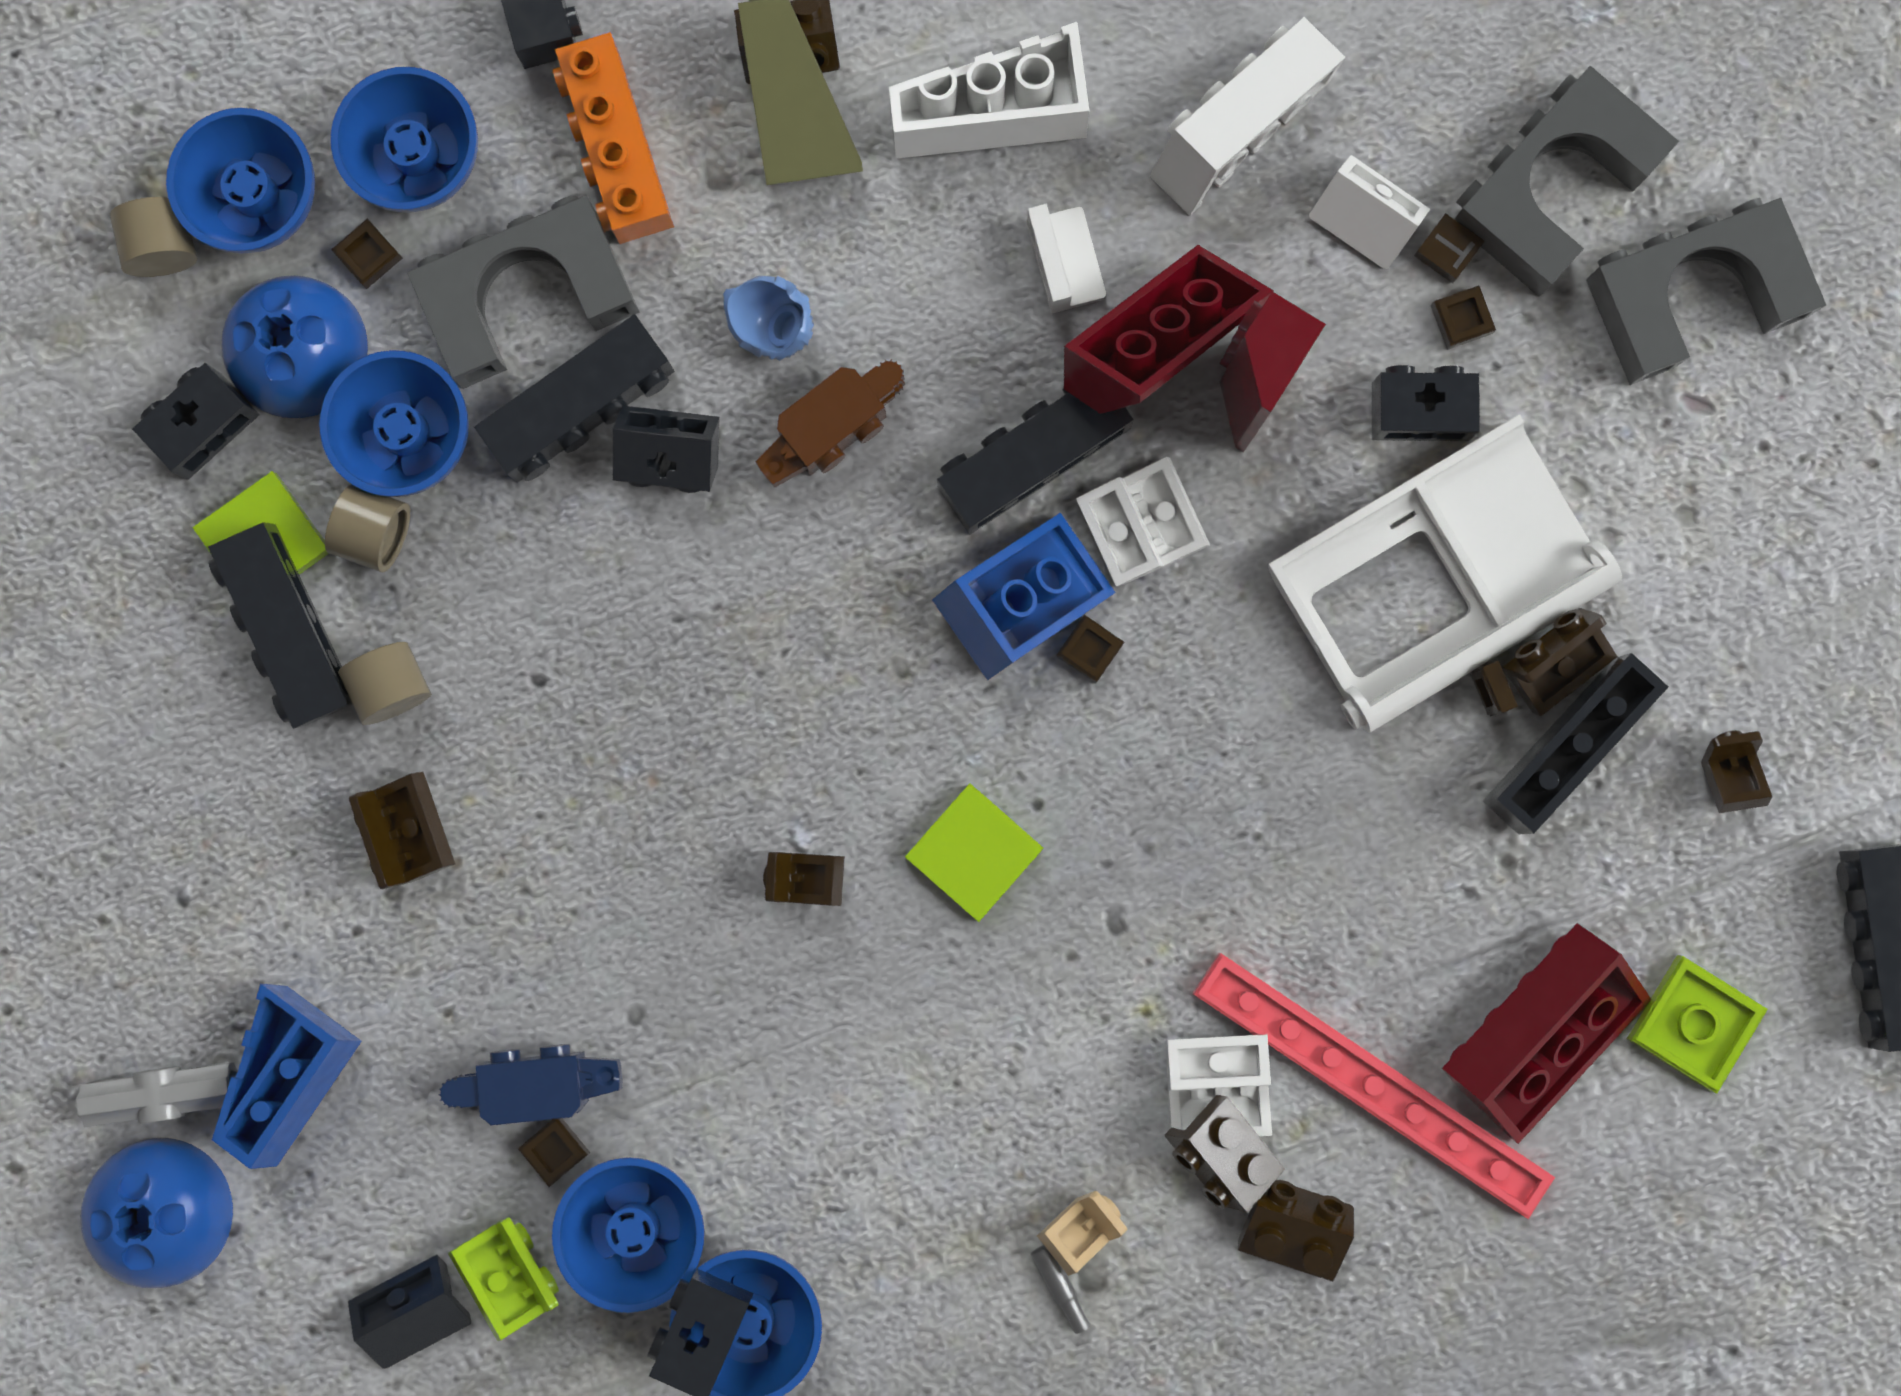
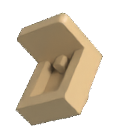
[1037,1191,1128,1276]

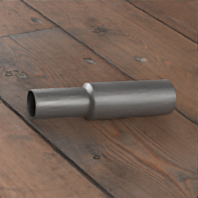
[1031,1245,1090,1334]

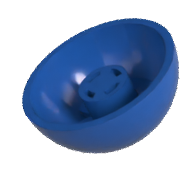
[330,67,478,213]
[166,108,315,254]
[221,275,368,419]
[319,350,469,497]
[80,1138,233,1288]
[552,1157,705,1313]
[669,1249,822,1396]

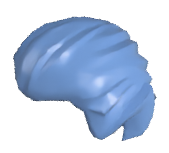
[723,276,814,361]

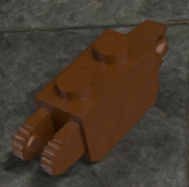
[755,359,905,487]

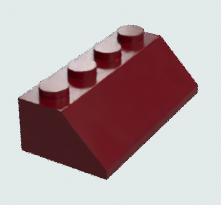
[1064,245,1274,414]
[1219,291,1326,453]
[1442,923,1652,1144]

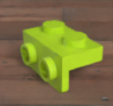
[448,1217,559,1341]

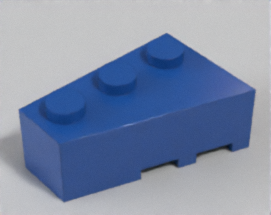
[212,983,362,1169]

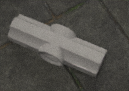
[76,1062,238,1127]

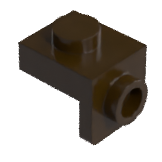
[1701,730,1773,813]
[763,852,845,906]

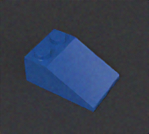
[932,513,1116,681]

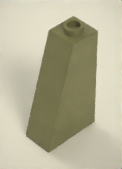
[738,0,863,185]

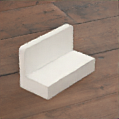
[1309,155,1430,269]
[1026,204,1106,314]

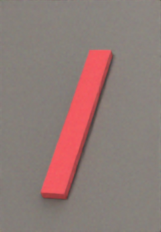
[1192,953,1555,1219]

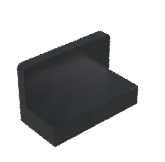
[348,1255,471,1369]

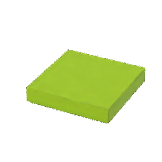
[192,471,329,575]
[905,783,1044,922]
[1626,955,1768,1094]

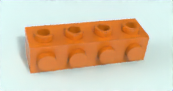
[552,32,674,244]

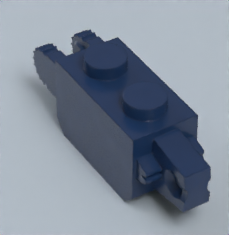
[438,1044,623,1126]

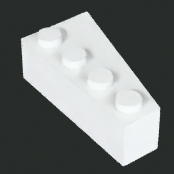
[1149,17,1345,216]
[889,22,1090,159]

